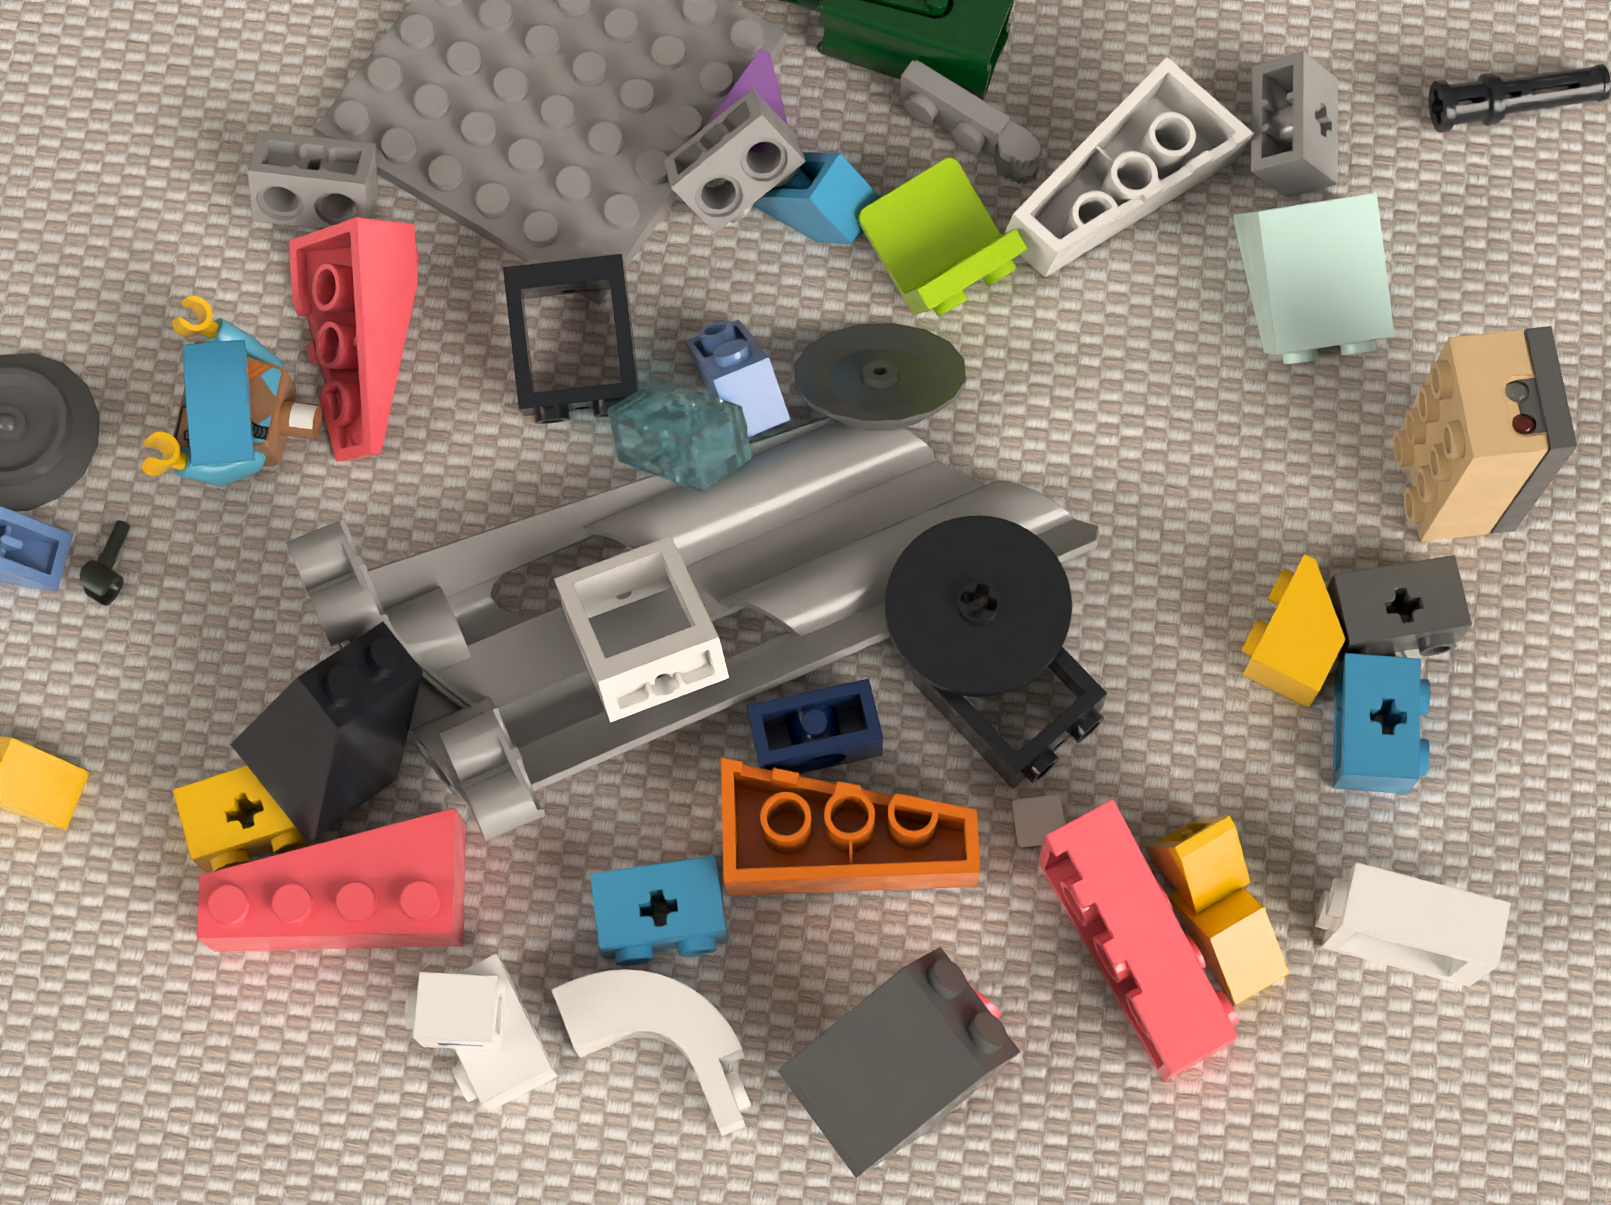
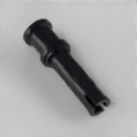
[1428,64,1611,133]

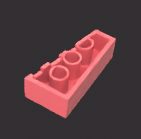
[1037,799,1239,1082]
[197,808,466,952]

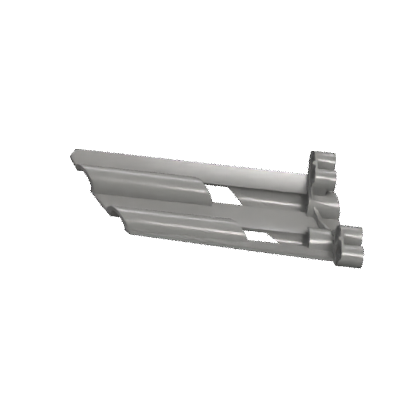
[286,417,1100,841]

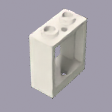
[554,536,729,722]
[1315,862,1511,987]

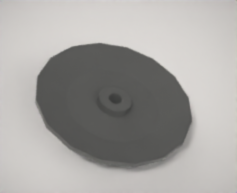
[795,323,966,431]
[0,353,100,512]

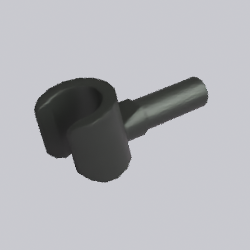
[80,520,130,606]

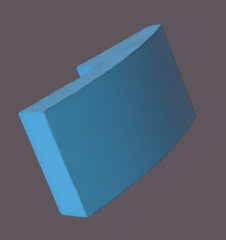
[183,340,256,466]

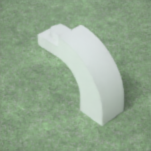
[551,969,751,1136]

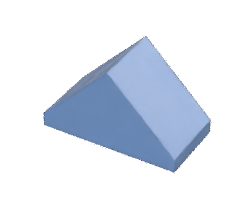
[0,506,73,591]

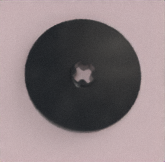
[885,515,1072,697]

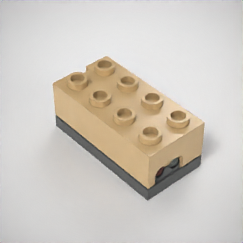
[1393,326,1577,542]

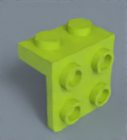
[858,158,1028,316]

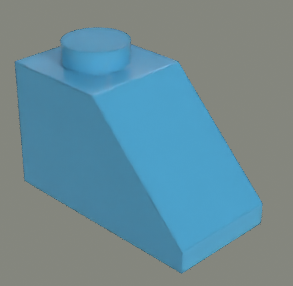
[753,152,881,244]

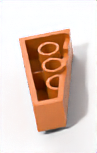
[720,757,981,896]

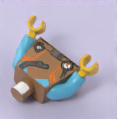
[141,296,322,487]

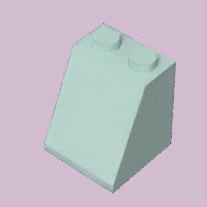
[1233,193,1395,364]

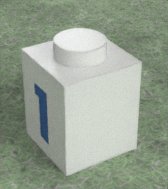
[405,972,506,1051]

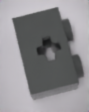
[1326,555,1472,661]

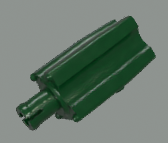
[779,0,1014,100]

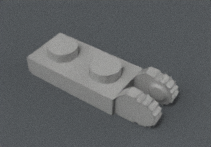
[899,60,1043,184]

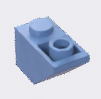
[685,319,791,442]

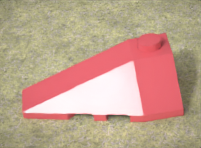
[289,217,419,462]

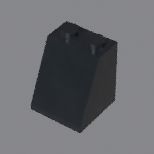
[230,621,423,843]

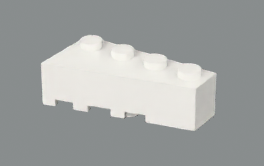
[1005,57,1254,277]

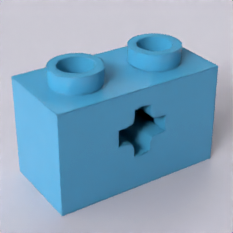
[1332,653,1430,794]
[590,855,729,966]

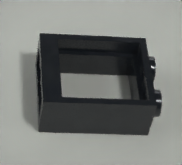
[503,254,641,424]
[913,604,1107,789]

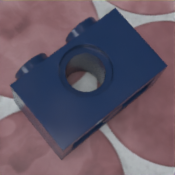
[746,678,883,774]

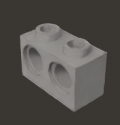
[664,88,806,233]
[247,130,378,229]

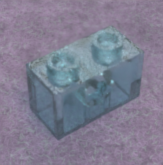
[607,378,752,492]

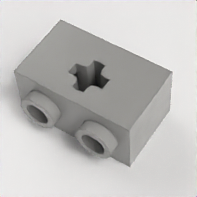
[1251,51,1338,197]

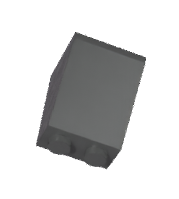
[778,947,1020,1178]

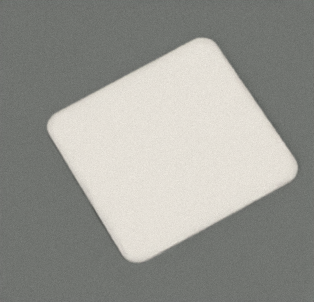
[1012,795,1065,848]

